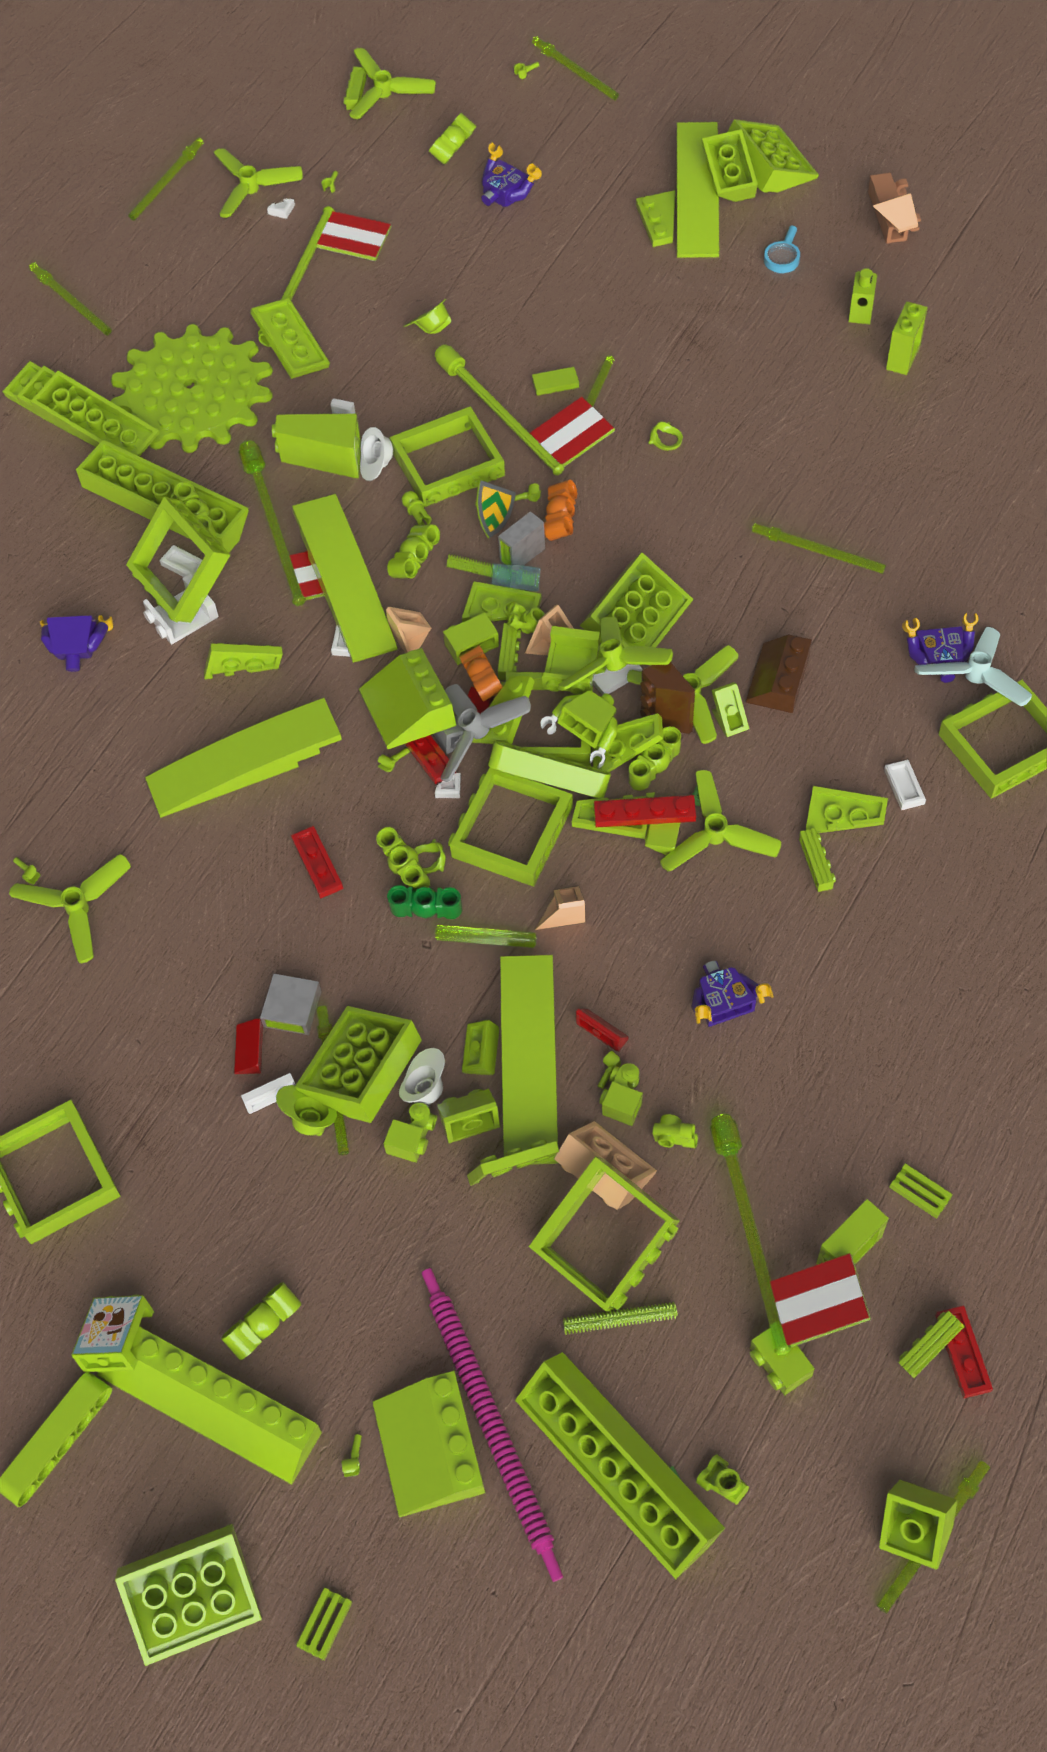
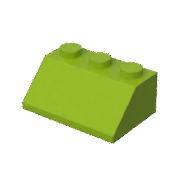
[702,129,758,202]

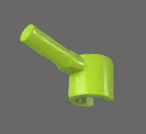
[514,62,539,79]
[322,171,338,193]
[515,483,541,502]
[378,748,410,772]
[13,857,41,885]
[597,1051,621,1089]
[342,1434,362,1477]

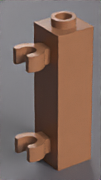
[868,173,921,244]

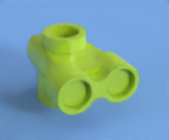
[507,602,545,634]
[653,1114,698,1148]
[696,1454,749,1505]

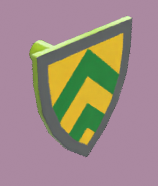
[476,480,516,538]

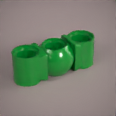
[387,885,463,919]

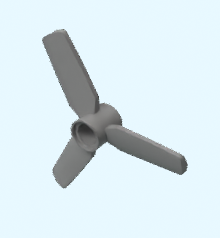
[440,684,531,782]

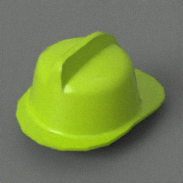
[403,298,452,334]
[276,1085,337,1136]

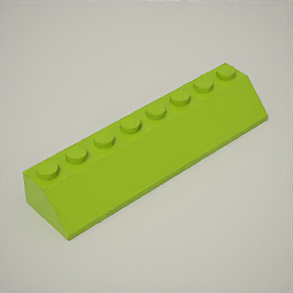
[76,440,249,553]
[97,1327,322,1485]
[515,1352,725,1579]

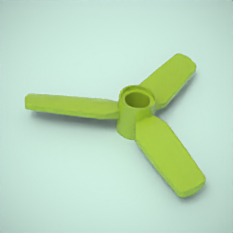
[350,48,436,119]
[214,149,303,218]
[558,617,673,691]
[627,645,738,744]
[660,770,782,871]
[9,854,131,963]

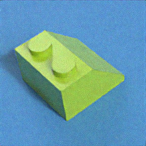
[437,1089,500,1143]
[879,1480,957,1570]

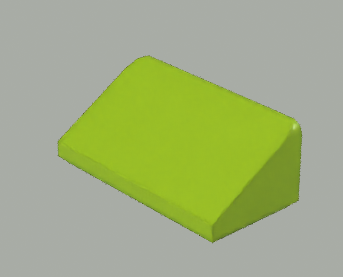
[644,823,680,855]
[462,1020,499,1075]

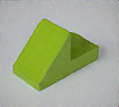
[711,682,749,737]

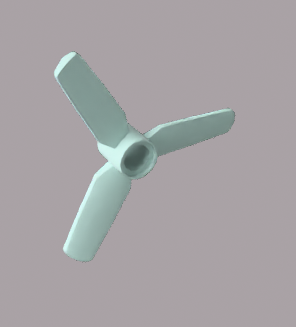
[914,627,1032,706]

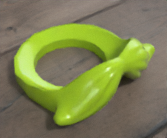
[648,421,683,451]
[415,839,446,874]

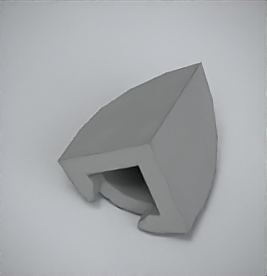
[434,716,465,755]

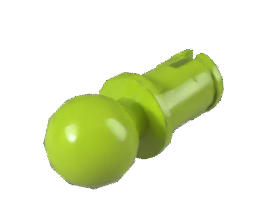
[401,491,431,525]

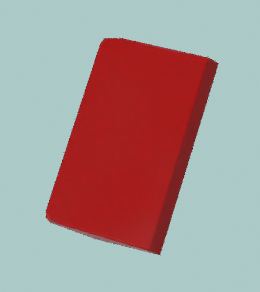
[576,1009,629,1052]
[234,1018,263,1075]

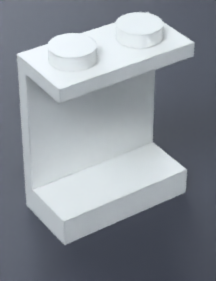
[143,574,219,645]

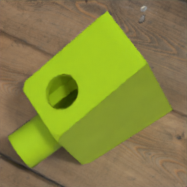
[849,269,877,324]

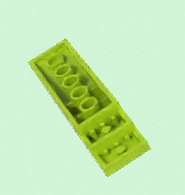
[676,122,719,258]
[3,361,160,457]
[292,494,397,663]
[145,698,342,818]
[500,955,559,1164]

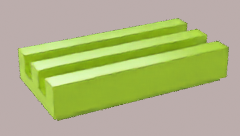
[889,1163,953,1219]
[296,1587,352,1661]

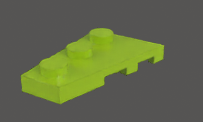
[636,190,675,247]
[462,581,542,622]
[204,643,283,679]
[472,676,535,744]
[592,713,663,772]
[806,786,888,833]
[572,792,655,839]
[467,1140,560,1186]

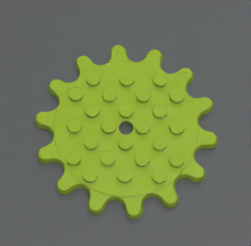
[111,324,273,453]

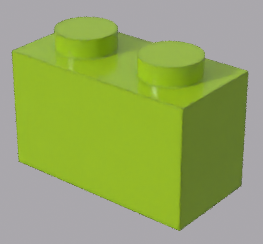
[443,613,499,665]
[749,1321,815,1396]

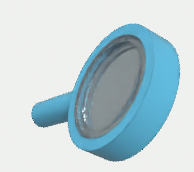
[764,226,800,273]

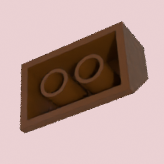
[746,634,812,713]
[640,662,695,734]

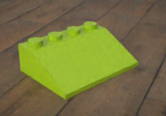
[727,119,819,193]
[580,553,693,648]
[359,648,457,749]
[295,1006,422,1123]
[373,1371,485,1518]
[115,1524,262,1666]

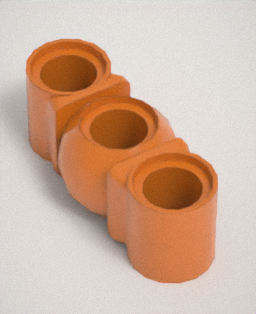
[544,479,578,541]
[459,645,502,702]

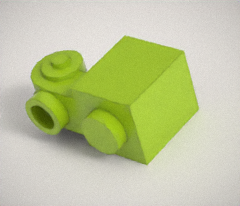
[599,1063,643,1126]
[384,1103,437,1163]

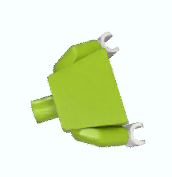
[541,691,617,768]

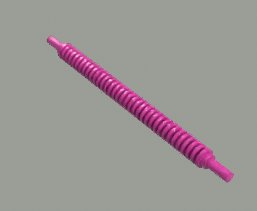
[421,1268,564,1582]

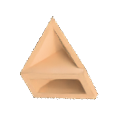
[873,193,918,233]
[525,605,574,656]
[386,607,432,653]
[535,886,585,930]

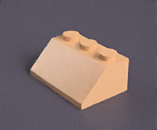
[554,1121,657,1210]

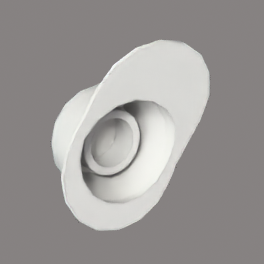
[360,427,393,481]
[399,1048,445,1108]

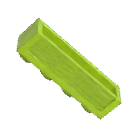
[344,67,367,110]
[498,623,521,680]
[799,828,836,892]
[898,1310,965,1378]

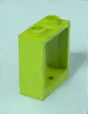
[886,301,928,375]
[816,1199,889,1265]

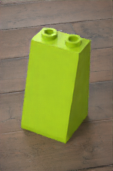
[272,414,361,478]

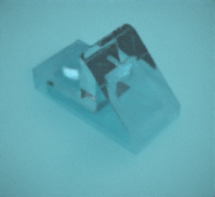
[492,564,541,592]

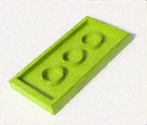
[251,298,330,379]

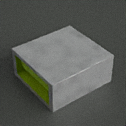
[498,511,545,572]
[260,974,321,1035]

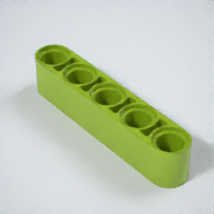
[488,741,611,798]
[0,1372,112,1507]

